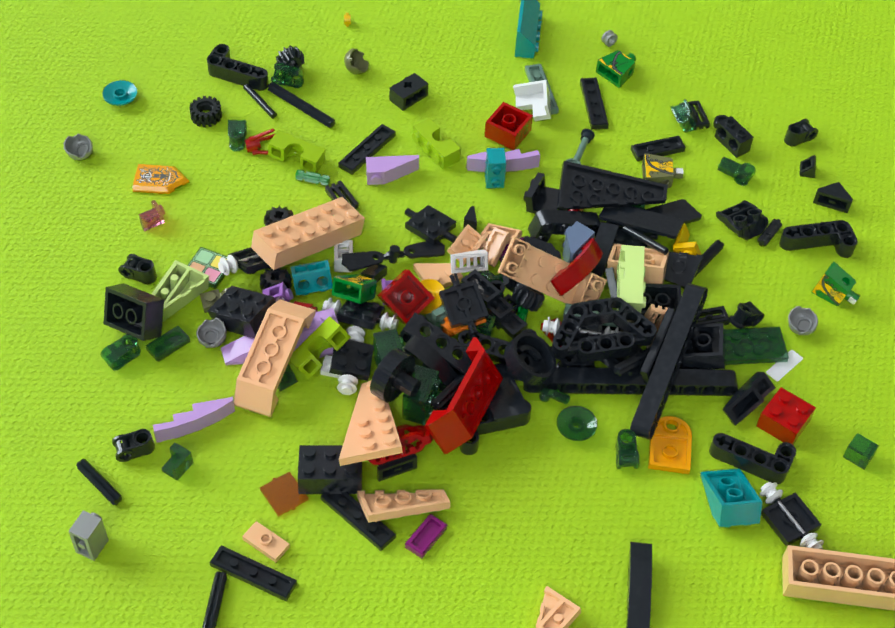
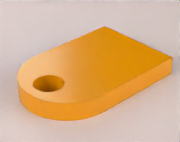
[648,416,692,474]

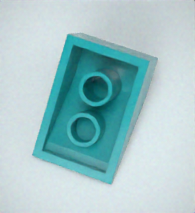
[700,469,762,527]

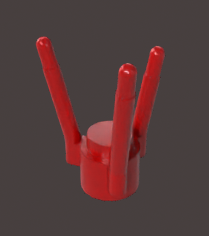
[245,128,275,155]

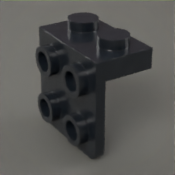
[523,172,559,214]

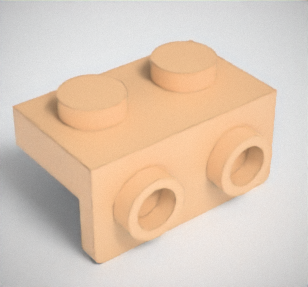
[447,225,489,265]

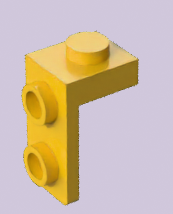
[673,223,701,256]

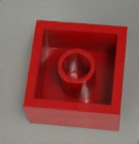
[484,102,533,150]
[377,269,435,324]
[756,387,816,445]

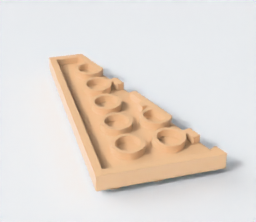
[339,380,403,466]

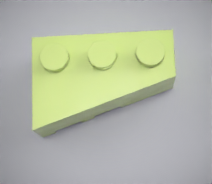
[617,245,646,313]
[152,260,209,322]

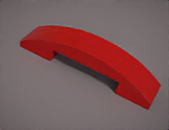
[550,238,603,296]

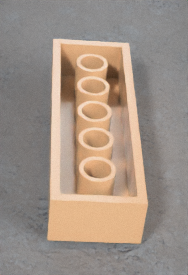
[251,197,365,270]
[782,545,895,611]

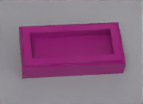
[405,514,447,559]

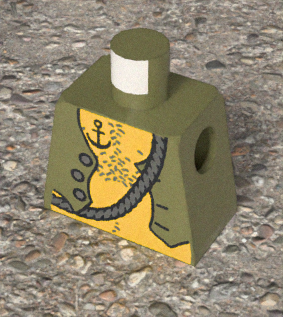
[642,154,683,188]

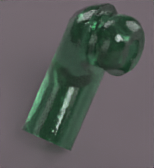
[479,271,503,282]
[539,388,570,405]

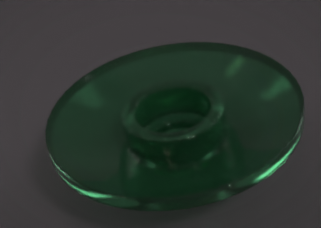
[557,406,597,441]

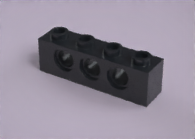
[398,312,472,375]

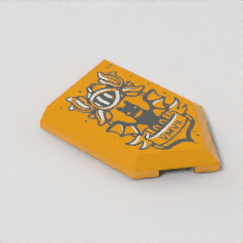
[132,164,189,194]

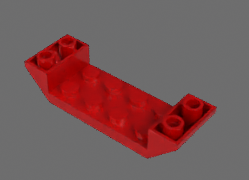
[425,337,503,454]

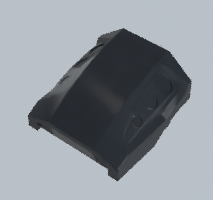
[716,200,768,240]

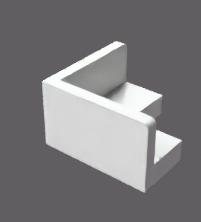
[513,80,551,121]

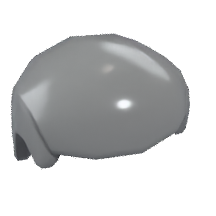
[63,133,93,160]
[788,306,818,336]
[196,318,227,348]

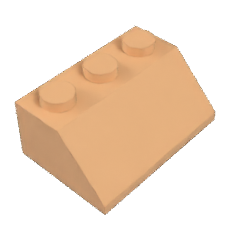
[606,244,669,284]

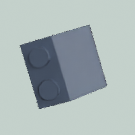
[562,221,595,263]

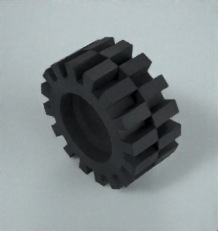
[189,96,222,127]

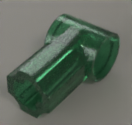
[717,157,756,186]

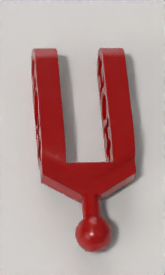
[368,424,433,465]

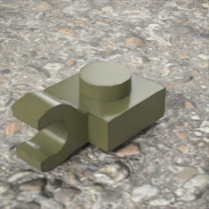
[200,288,229,313]

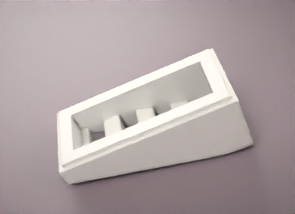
[334,240,353,273]
[450,250,488,274]

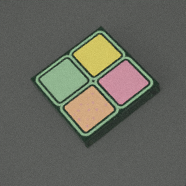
[187,247,227,289]

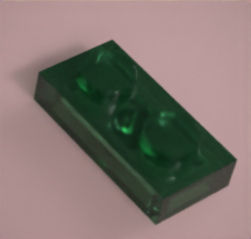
[145,326,190,362]

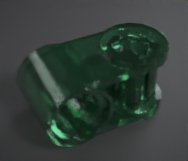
[271,63,304,88]
[670,99,696,132]
[228,120,247,151]
[101,334,141,371]
[615,429,639,469]

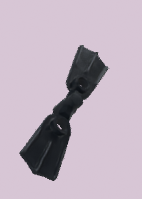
[341,241,445,272]

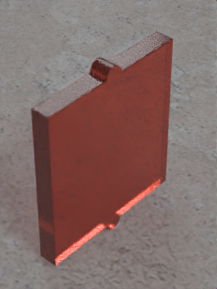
[260,472,308,517]

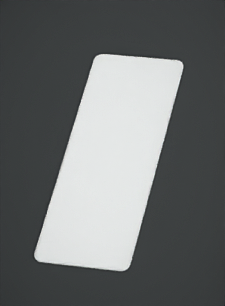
[766,350,803,381]

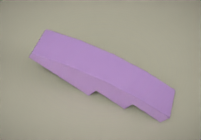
[466,149,540,172]
[153,397,235,443]

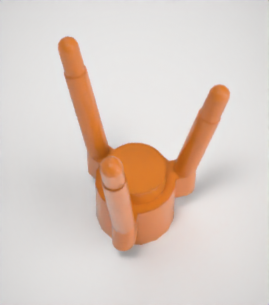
[441,317,487,337]

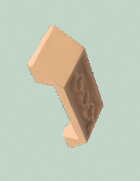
[498,236,607,304]
[234,299,316,417]

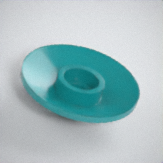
[102,80,137,106]

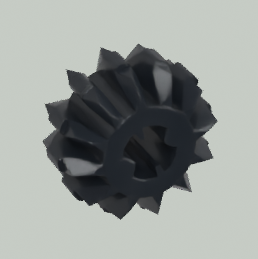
[276,45,305,75]
[264,205,294,226]
[260,267,292,290]
[512,283,545,311]

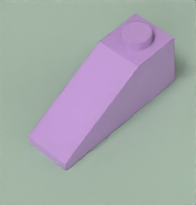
[366,155,419,185]

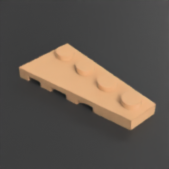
[357,489,450,523]

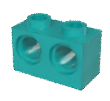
[485,148,506,188]
[291,260,333,295]

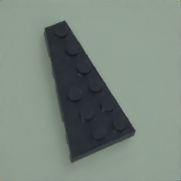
[556,161,668,210]

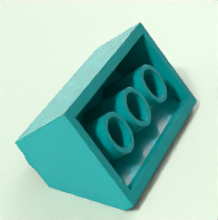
[515,0,543,59]

